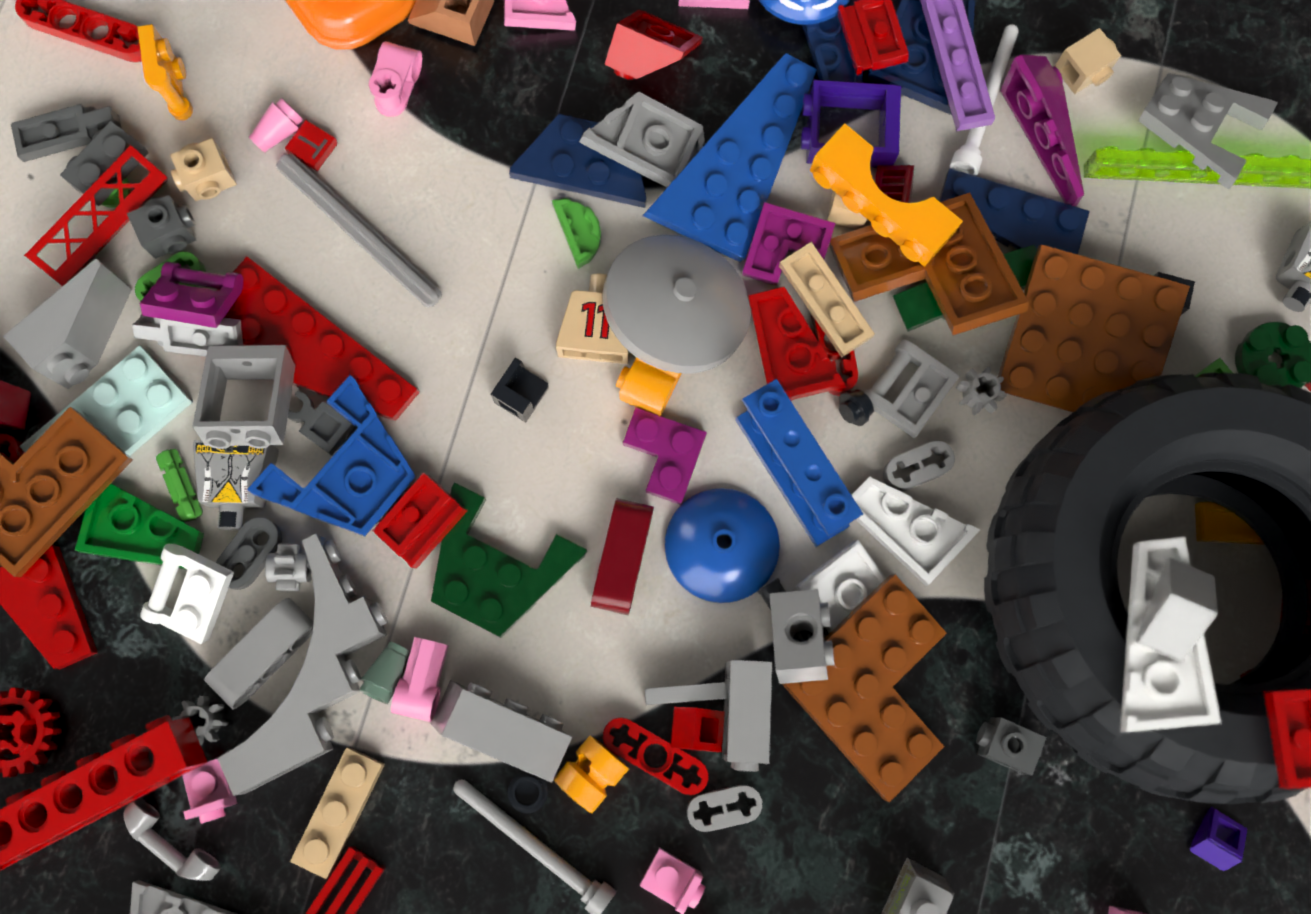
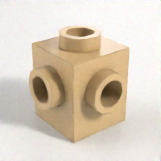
[170,138,237,201]

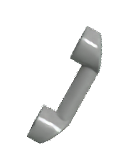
[124,799,221,881]

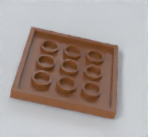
[997,245,1190,413]

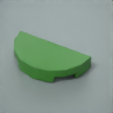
[552,198,601,269]

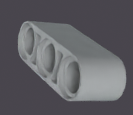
[204,598,313,709]

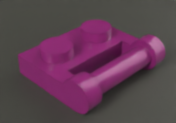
[139,262,243,328]

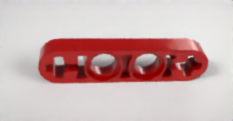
[15,0,142,63]

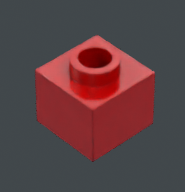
[671,707,725,752]

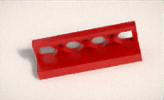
[24,145,168,286]

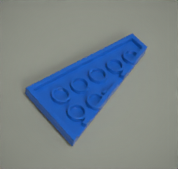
[642,53,817,262]

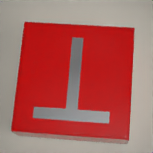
[285,120,338,172]

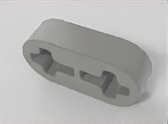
[883,441,955,492]
[687,785,762,832]

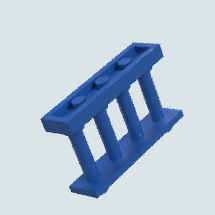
[735,379,863,547]

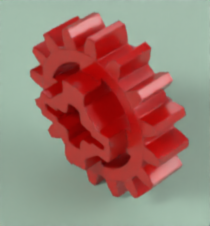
[0,688,62,777]

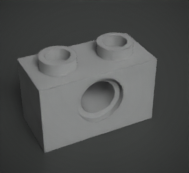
[770,589,835,684]

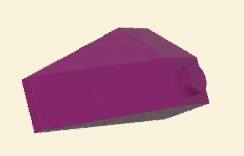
[1000,55,1084,207]

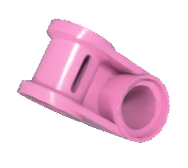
[369,42,422,117]

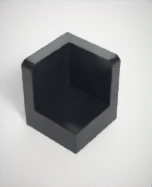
[490,358,549,423]

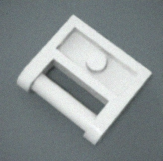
[140,544,234,644]

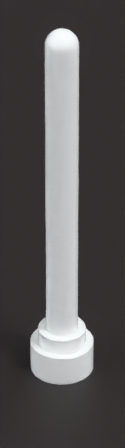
[950,24,1018,176]

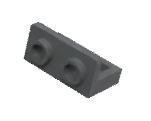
[60,121,149,206]

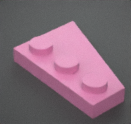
[504,0,576,31]

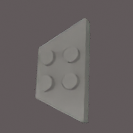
[579,92,705,187]

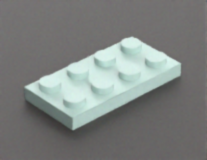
[20,345,193,456]

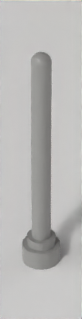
[454,780,617,914]

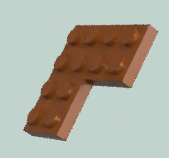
[829,193,1029,335]
[0,407,133,577]
[782,574,947,803]

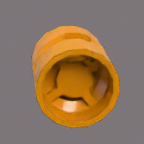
[553,735,629,813]

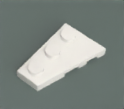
[852,477,980,586]

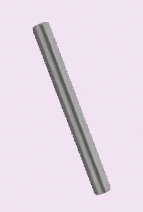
[276,154,442,308]

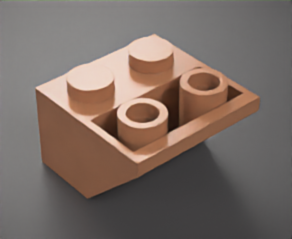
[408,0,494,46]

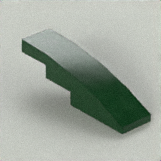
[893,245,1037,332]

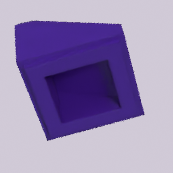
[1190,807,1248,871]

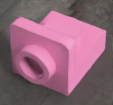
[183,759,237,824]
[640,847,706,914]

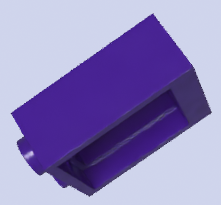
[801,80,901,168]

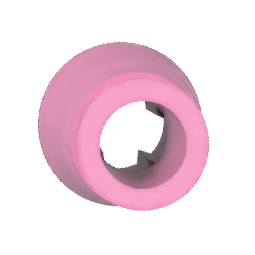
[249,98,303,153]

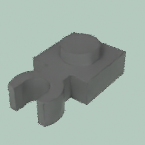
[288,391,355,456]

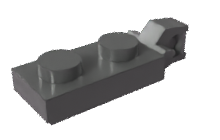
[11,104,122,162]

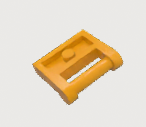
[138,24,193,121]

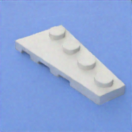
[1120,537,1221,732]

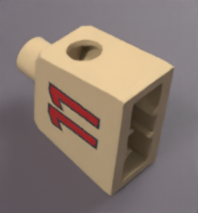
[556,273,629,364]

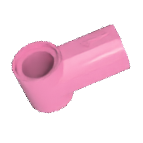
[391,637,449,722]

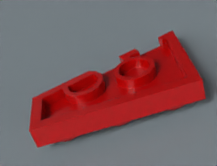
[748,286,846,400]

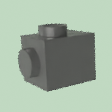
[976,717,1047,776]

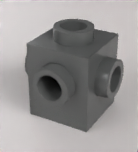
[127,195,196,259]

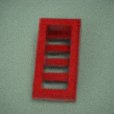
[875,165,914,203]

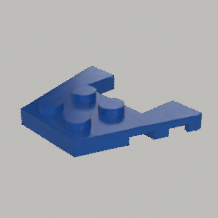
[247,375,416,537]

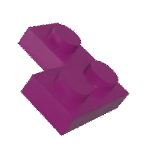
[742,202,836,286]
[623,408,707,505]

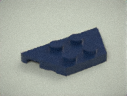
[509,114,647,208]

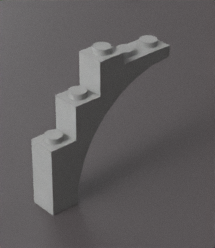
[218,534,388,796]

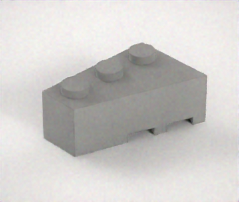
[430,680,572,783]

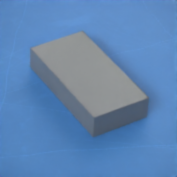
[645,682,727,705]

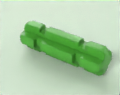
[156,449,203,522]

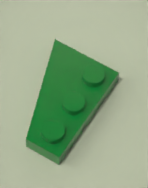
[75,484,204,570]

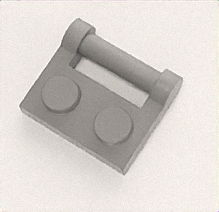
[864,340,959,438]

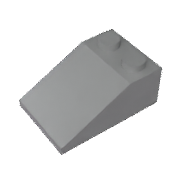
[3,259,132,389]

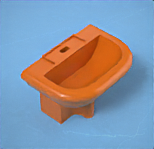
[285,0,416,50]

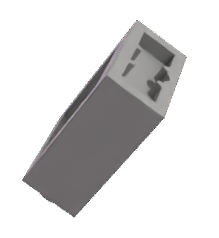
[193,345,295,449]
[722,660,772,771]

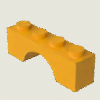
[810,124,963,267]

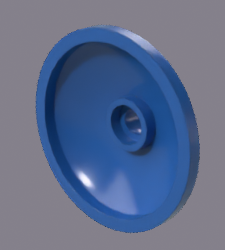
[665,488,780,603]

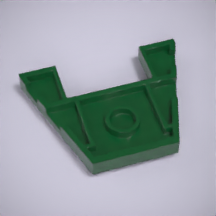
[431,482,588,638]

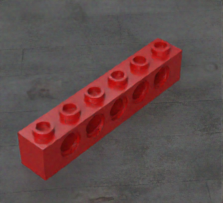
[0,715,208,871]

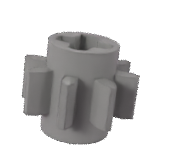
[956,367,1007,415]
[265,544,312,591]
[172,696,228,746]

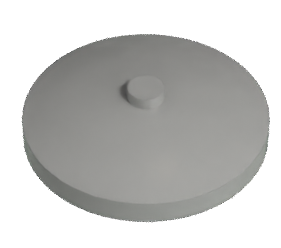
[602,235,751,374]

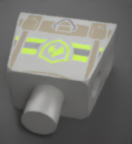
[881,858,954,914]

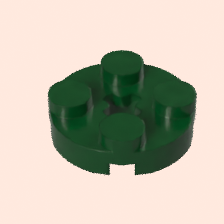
[1235,322,1311,388]

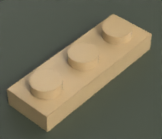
[779,242,875,358]
[290,747,385,879]

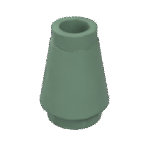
[359,642,410,704]

